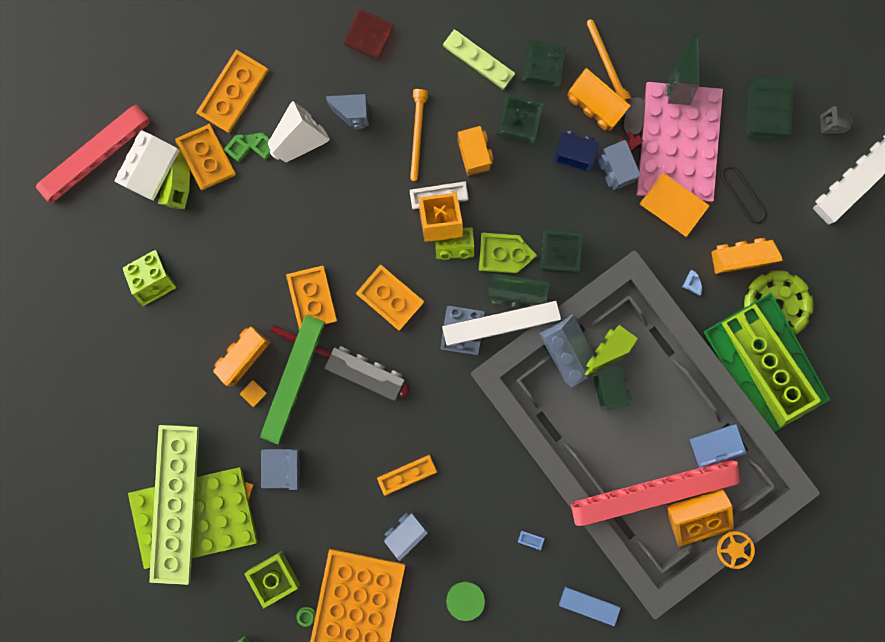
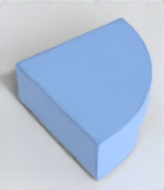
[682,270,702,296]

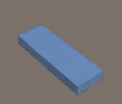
[559,586,621,626]

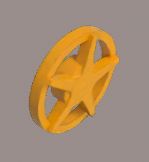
[717,531,755,569]

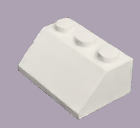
[115,131,180,201]

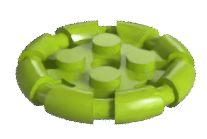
[744,270,814,335]

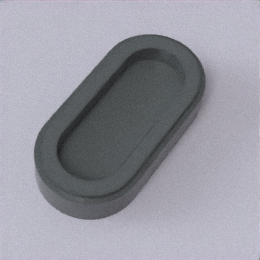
[623,97,646,136]

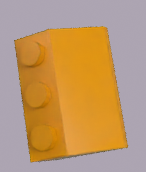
[567,68,631,131]
[711,238,783,274]
[213,327,271,386]
[667,488,734,547]

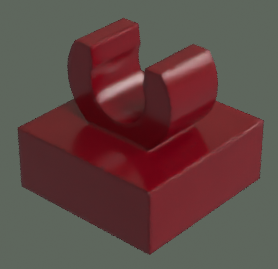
[619,132,644,153]

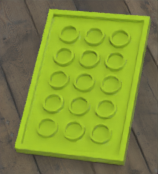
[128,467,258,569]

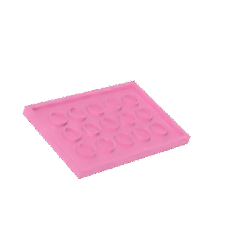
[636,82,723,202]

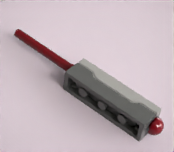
[270,325,410,401]

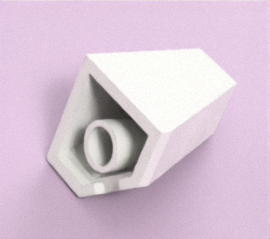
[268,101,330,162]

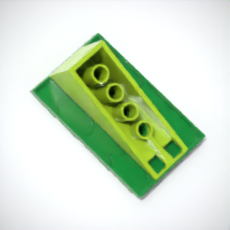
[704,293,830,432]

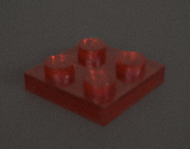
[343,9,394,59]

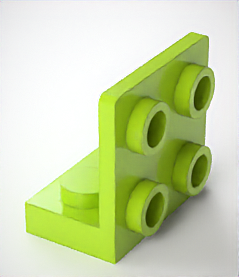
[123,250,176,306]

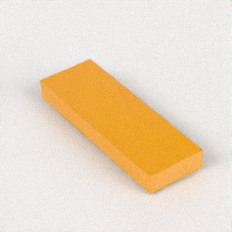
[377,455,437,496]

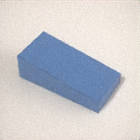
[518,531,545,550]

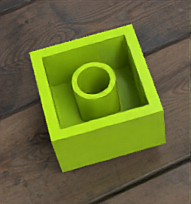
[245,551,300,608]

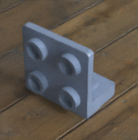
[440,306,485,355]
[261,449,300,490]

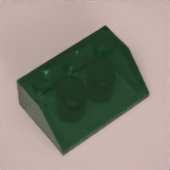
[487,273,550,308]

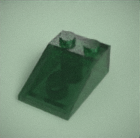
[664,34,699,105]

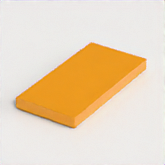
[196,49,269,134]

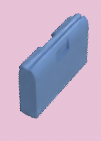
[689,424,746,468]

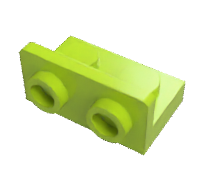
[435,228,474,260]

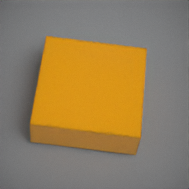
[240,380,267,407]

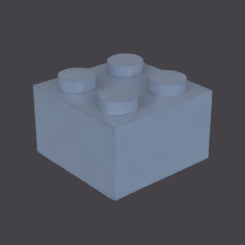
[598,140,641,191]

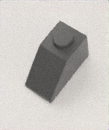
[820,106,852,134]

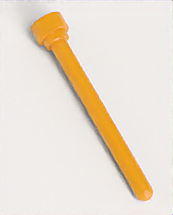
[587,19,631,102]
[410,89,428,181]

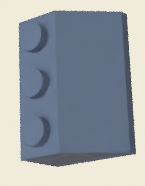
[539,314,595,388]

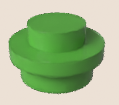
[296,607,316,627]

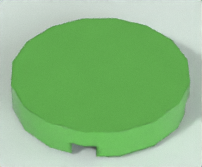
[446,581,485,621]

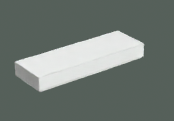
[410,181,469,209]

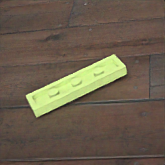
[443,29,515,90]

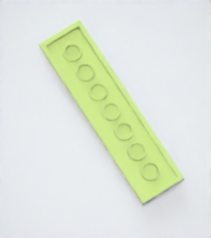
[149,425,199,585]

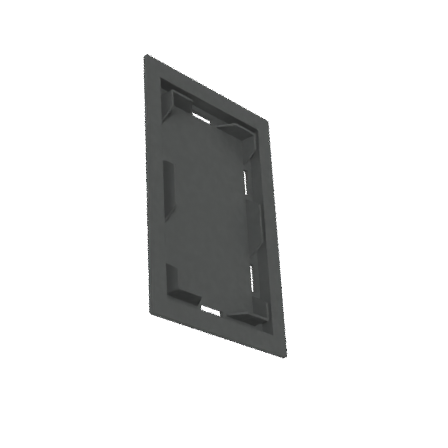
[471,251,820,619]

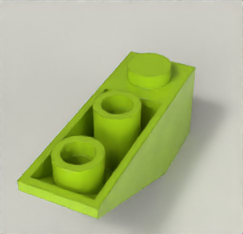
[158,151,190,209]
[585,325,638,375]

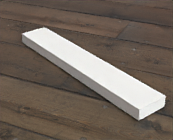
[442,301,561,346]

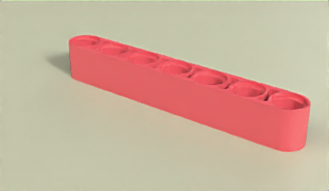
[36,105,150,203]

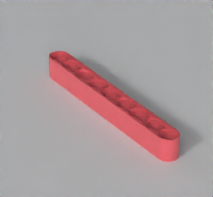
[571,460,741,526]

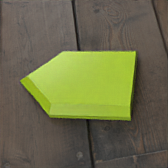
[479,233,537,274]

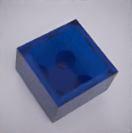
[553,131,600,172]

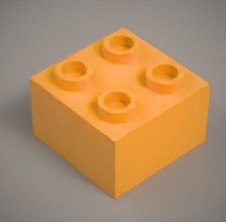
[457,126,493,176]
[419,193,463,242]

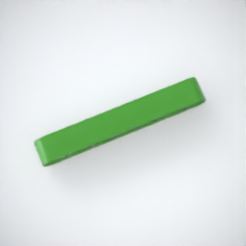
[260,315,325,445]

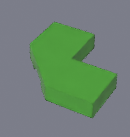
[224,133,271,163]

